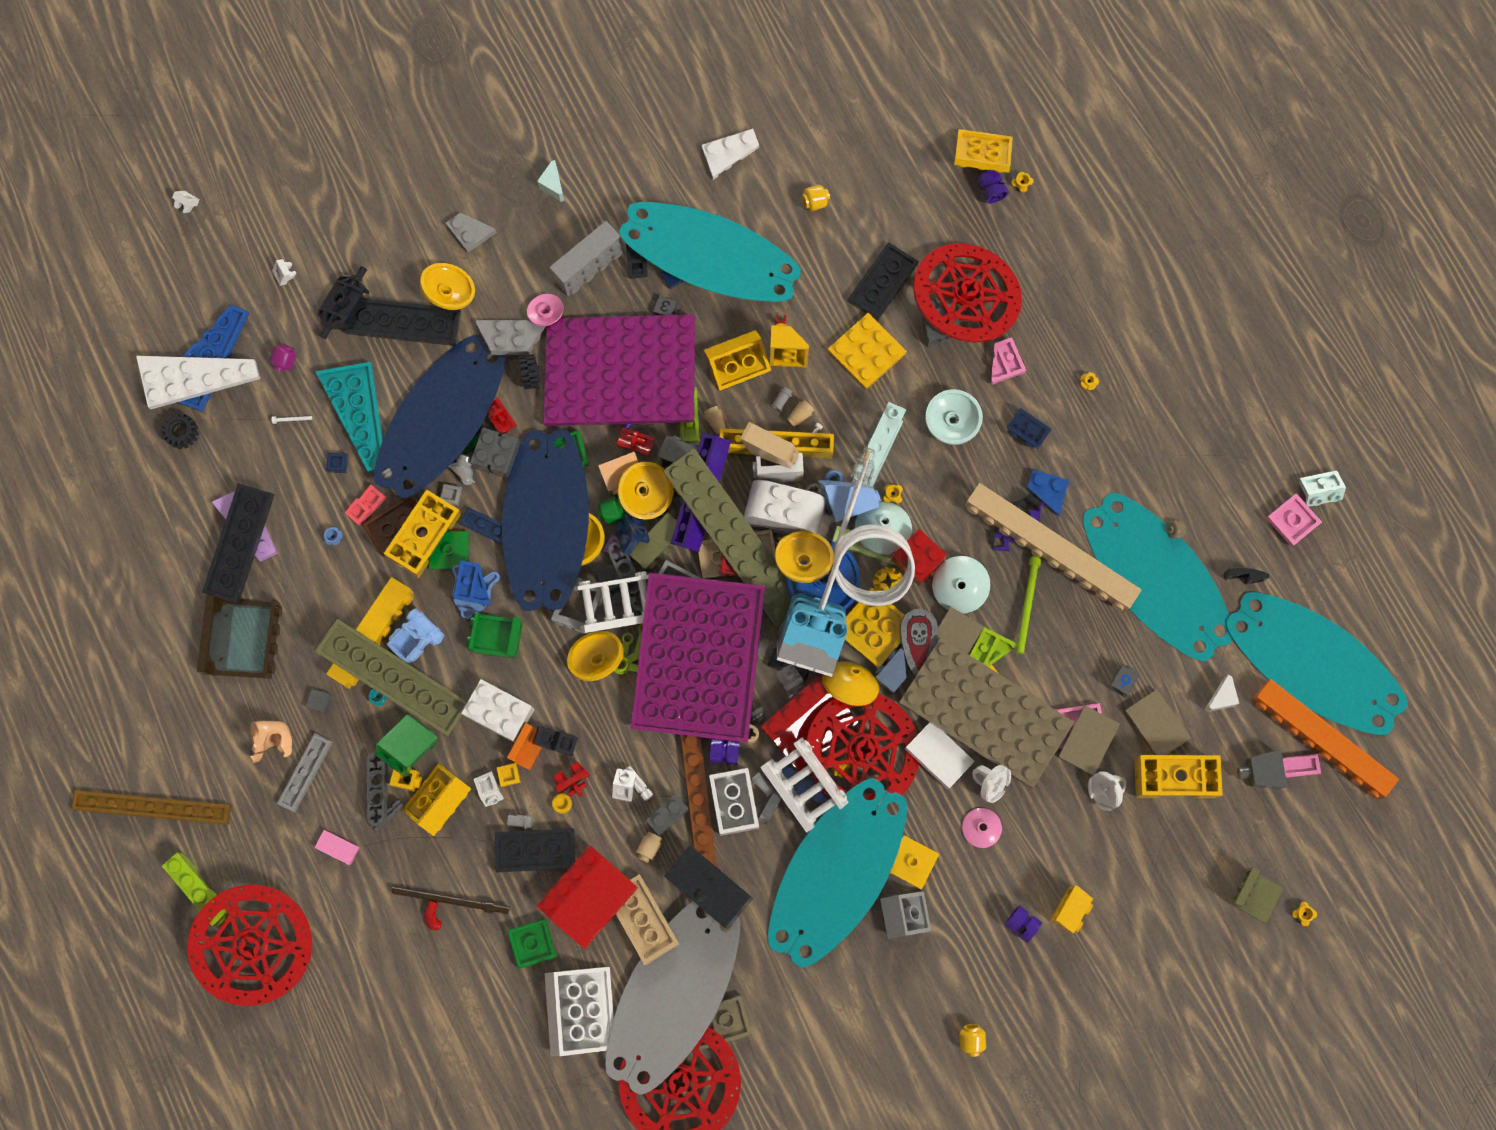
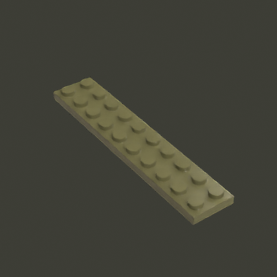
[662,448,796,627]

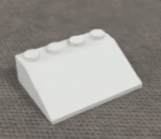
[545,967,614,1056]

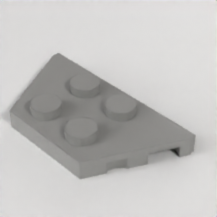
[476,320,547,355]

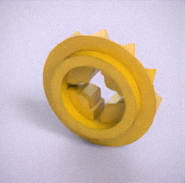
[873,567,902,591]

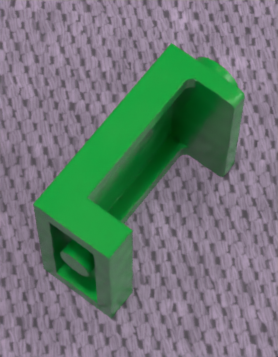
[466,612,523,659]
[374,714,438,777]

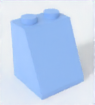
[818,480,881,522]

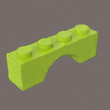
[162,852,229,927]

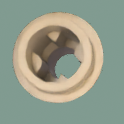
[787,399,814,427]
[704,406,726,435]

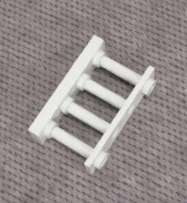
[574,571,649,633]
[760,738,849,833]

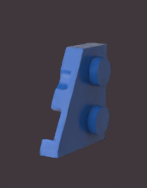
[1027,469,1069,516]
[453,560,491,606]

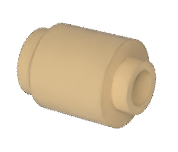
[636,832,662,863]

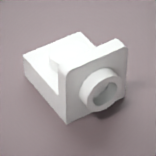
[612,769,636,802]
[474,771,504,807]

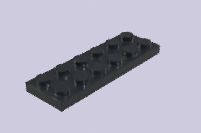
[344,298,461,346]
[202,483,275,604]

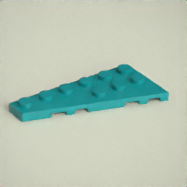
[315,362,388,473]

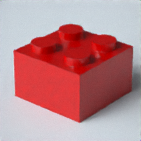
[891,528,947,586]

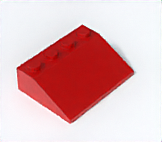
[761,675,858,772]
[536,845,638,949]

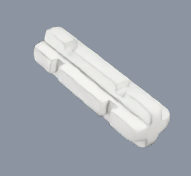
[624,766,653,801]

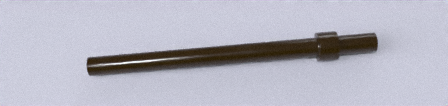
[392,886,510,914]

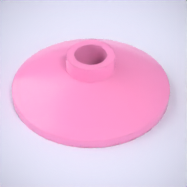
[527,294,564,326]
[962,808,1002,848]

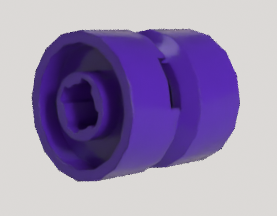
[977,170,1009,204]
[710,739,740,765]
[1004,905,1042,943]

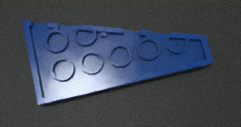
[176,305,250,413]

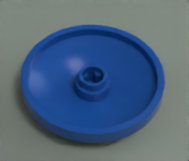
[785,540,860,614]

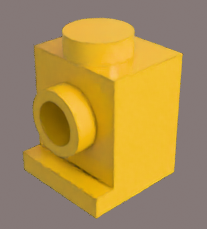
[389,769,422,792]

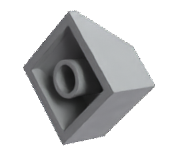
[880,891,931,939]

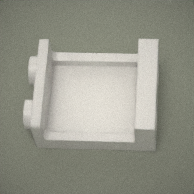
[753,453,804,483]

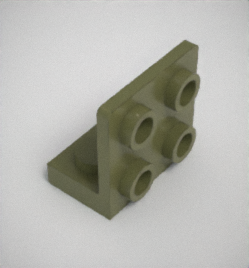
[1229,867,1283,923]

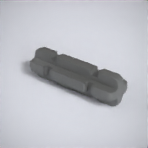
[370,799,404,832]

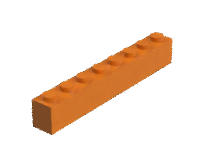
[1252,679,1399,799]

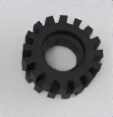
[519,354,540,390]
[161,412,199,449]

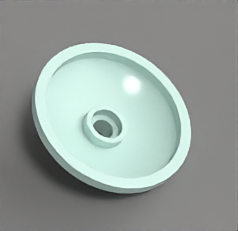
[925,389,983,445]
[855,501,912,555]
[932,556,990,614]

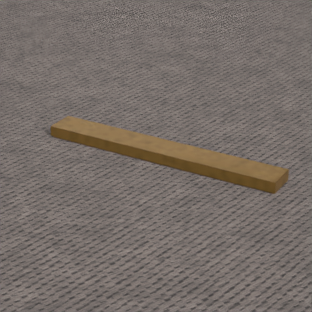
[71,790,232,825]

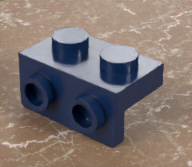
[1006,408,1052,449]
[615,512,650,555]

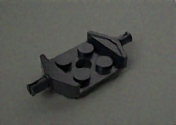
[317,266,370,340]

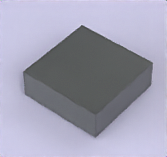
[306,689,331,713]

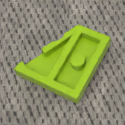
[970,627,1017,667]

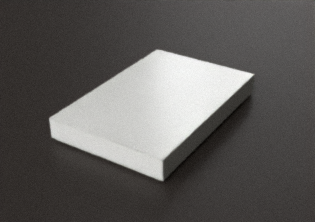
[905,723,974,790]

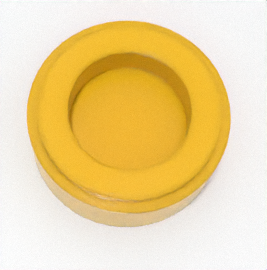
[552,793,572,814]

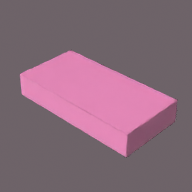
[1283,754,1321,778]
[314,830,360,865]

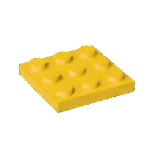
[954,129,1013,172]
[828,313,907,390]
[844,587,904,668]

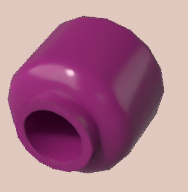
[269,343,297,373]

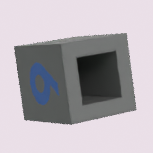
[1108,665,1140,698]

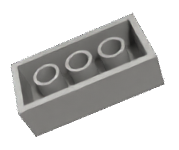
[549,221,624,296]

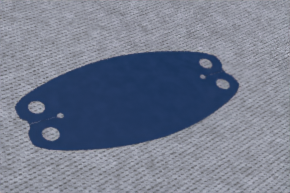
[374,335,506,498]
[502,429,589,611]

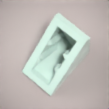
[537,160,564,202]

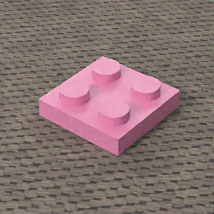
[1266,493,1322,547]

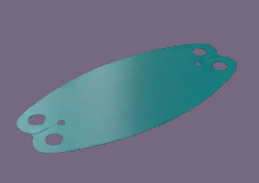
[619,202,801,302]
[1083,493,1234,661]
[1226,592,1408,735]
[768,778,907,968]

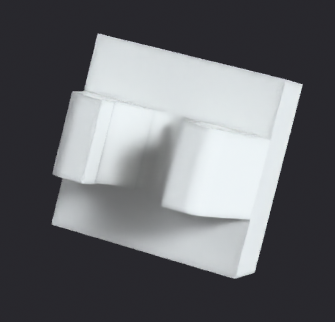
[172,191,200,213]
[272,259,296,286]

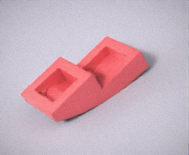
[345,484,387,525]

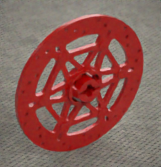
[913,243,1022,343]
[806,694,919,808]
[187,884,312,1006]
[619,1027,741,1130]

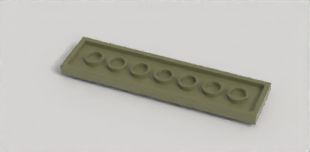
[315,619,467,736]

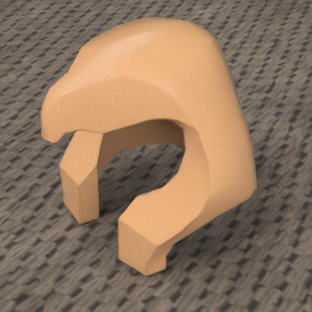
[250,721,292,763]

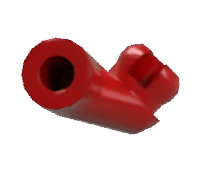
[424,900,442,931]

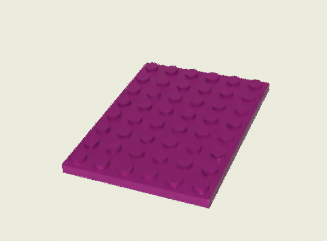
[544,314,695,426]
[631,573,766,743]

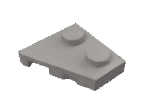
[446,213,496,253]

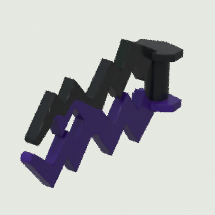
[990,493,1045,551]

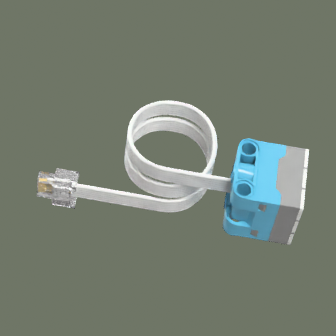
[777,447,915,677]

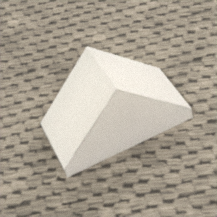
[1204,675,1239,712]

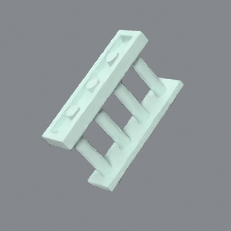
[855,402,906,487]

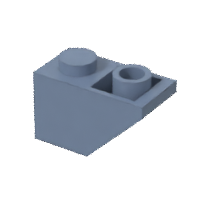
[875,649,906,695]

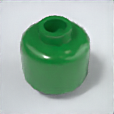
[597,497,627,524]

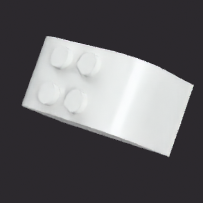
[743,480,827,536]

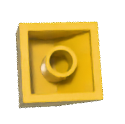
[1050,885,1093,934]

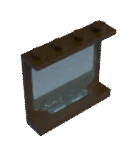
[197,595,282,679]

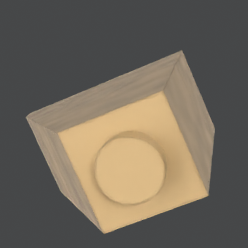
[740,422,799,469]

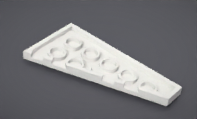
[136,356,260,409]

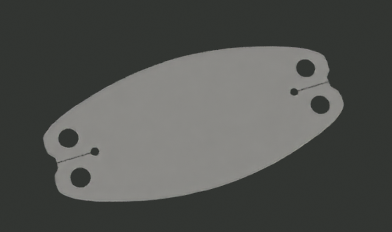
[605,896,740,1095]

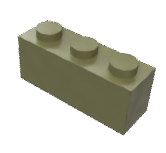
[629,513,677,573]

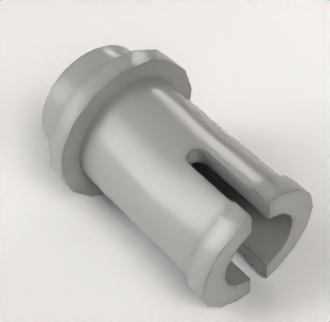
[771,386,792,412]
[751,772,775,797]
[507,813,533,829]

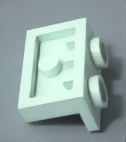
[1299,471,1346,507]

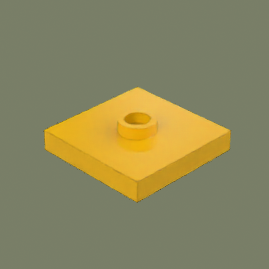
[890,835,939,890]

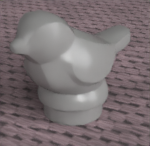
[448,453,475,485]

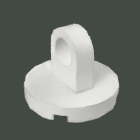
[972,765,1011,803]
[1088,772,1126,811]

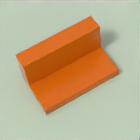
[507,723,542,770]

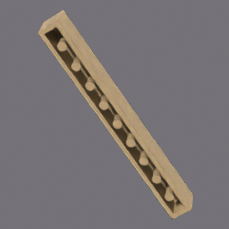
[964,483,1142,612]

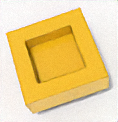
[497,763,521,787]

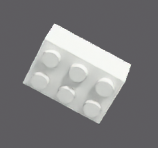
[461,679,535,743]
[709,768,759,836]

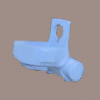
[387,608,445,663]

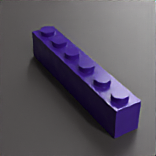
[670,433,731,552]

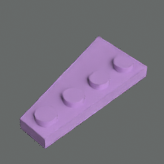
[212,491,278,562]

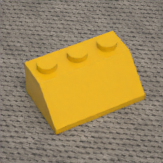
[770,323,809,368]
[704,330,771,391]
[402,763,471,836]

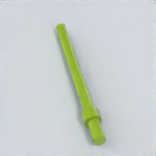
[1016,554,1041,654]

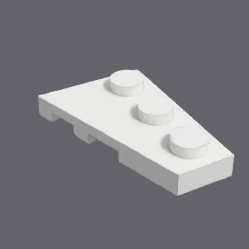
[702,129,759,180]

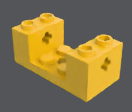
[384,490,461,578]
[1134,755,1223,798]

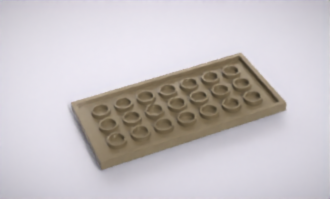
[899,637,1074,789]

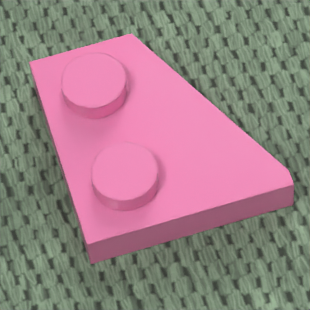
[991,337,1026,385]

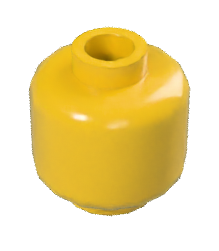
[801,185,830,211]
[959,1024,986,1057]

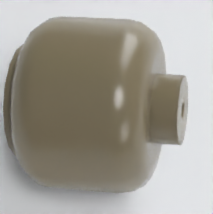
[1166,520,1186,539]

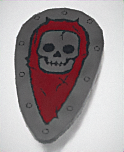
[900,609,938,677]

